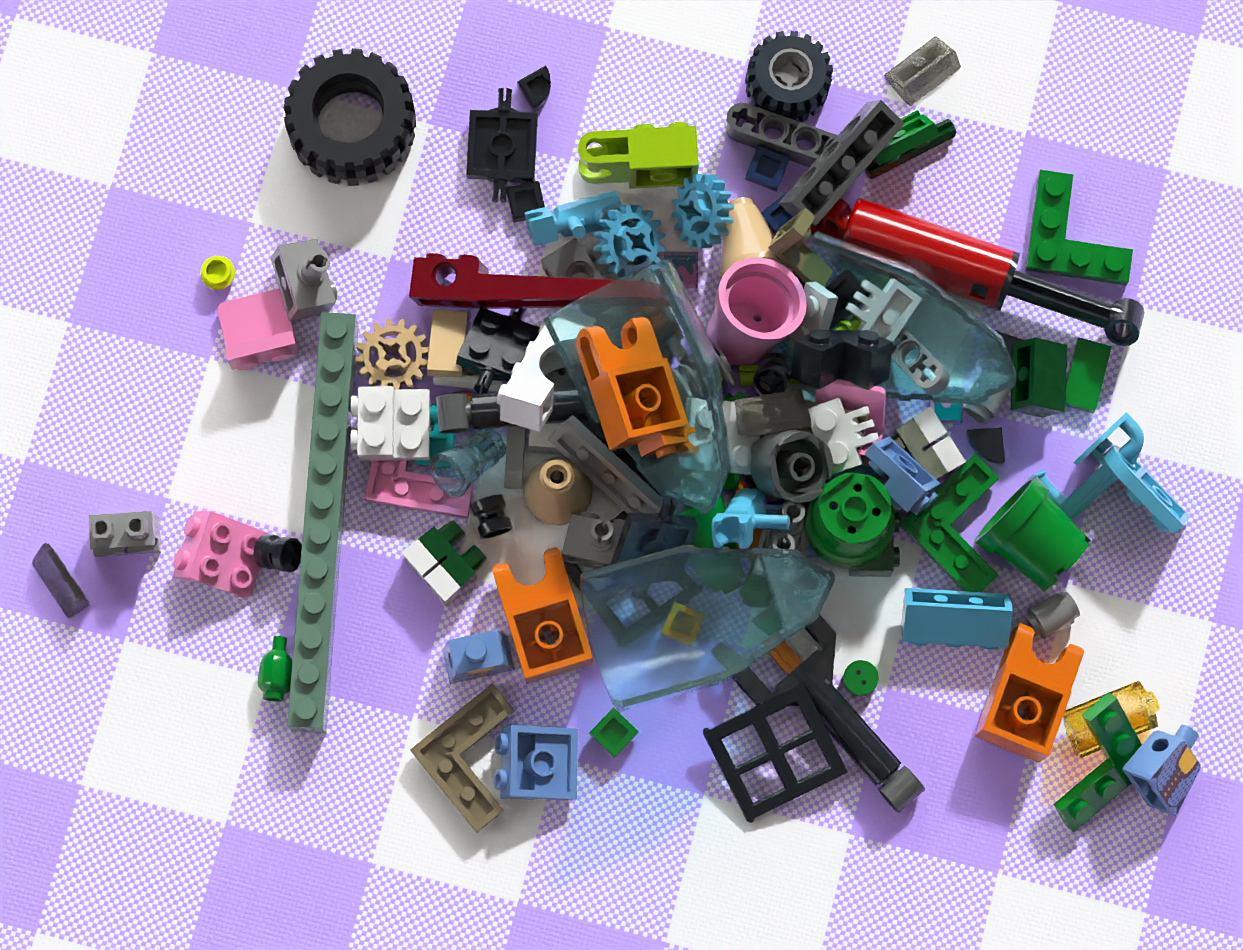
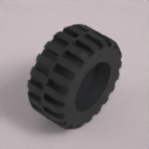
[283,48,416,186]

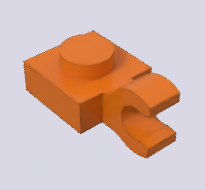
[637,427,702,459]

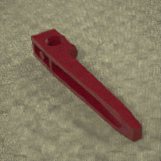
[409,253,686,309]

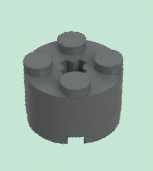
[751,428,833,503]

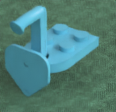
[1027,412,1191,535]

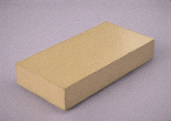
[427,309,468,377]

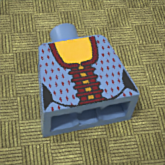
[442,630,515,684]
[1122,724,1201,816]

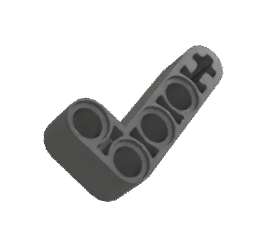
[725,103,837,167]

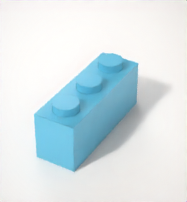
[901,588,1013,650]

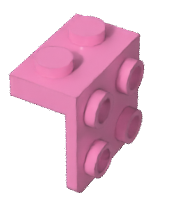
[217,289,299,370]
[816,379,886,467]
[172,511,268,598]

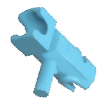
[525,190,624,246]
[712,488,790,549]

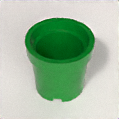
[804,473,895,568]
[973,475,1091,592]

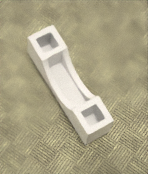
[497,309,594,432]

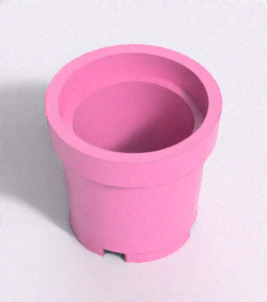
[706,257,807,366]

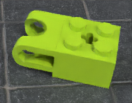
[578,122,699,189]

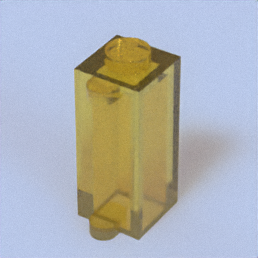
[1063,680,1160,758]

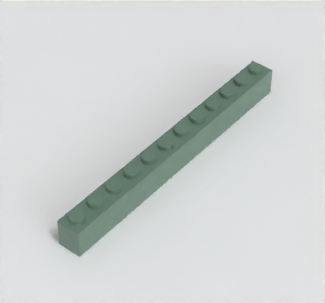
[287,312,359,734]

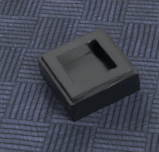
[506,180,545,223]

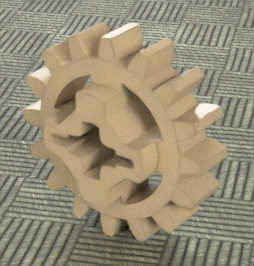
[355,318,429,390]

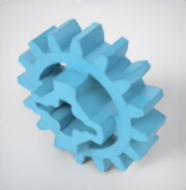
[671,174,734,248]
[594,205,666,279]

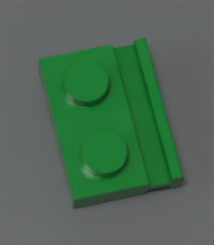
[873,110,939,165]

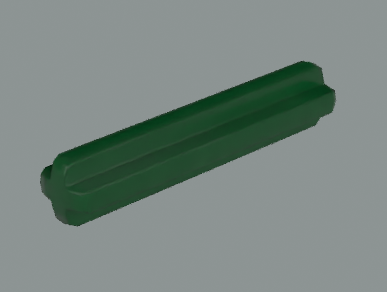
[864,119,957,179]

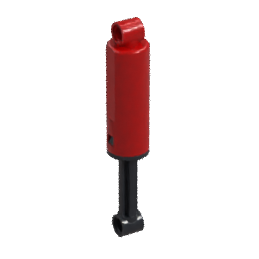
[810,198,1145,346]

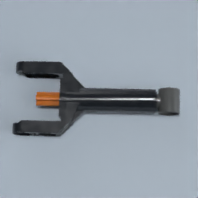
[436,343,675,455]
[711,584,926,813]

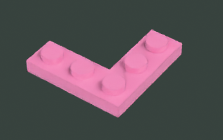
[364,460,474,519]

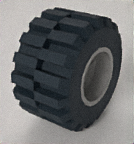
[745,30,833,122]

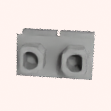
[89,511,161,557]

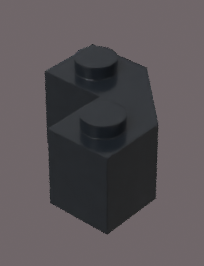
[791,330,893,390]

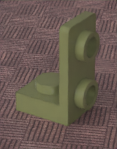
[768,208,833,287]

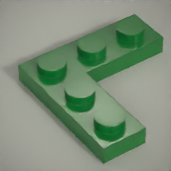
[1025,169,1133,286]
[900,454,999,592]
[1053,692,1142,833]

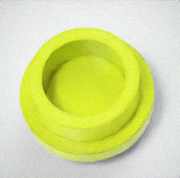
[200,256,235,290]

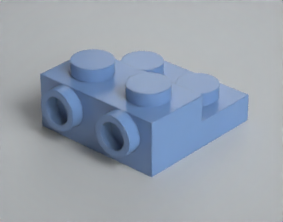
[864,436,941,515]
[494,725,578,801]

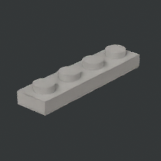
[548,415,663,514]

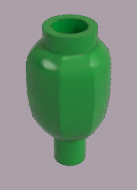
[257,636,292,702]

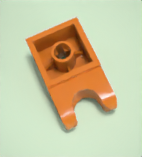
[576,317,689,450]
[492,547,593,684]
[974,623,1084,763]

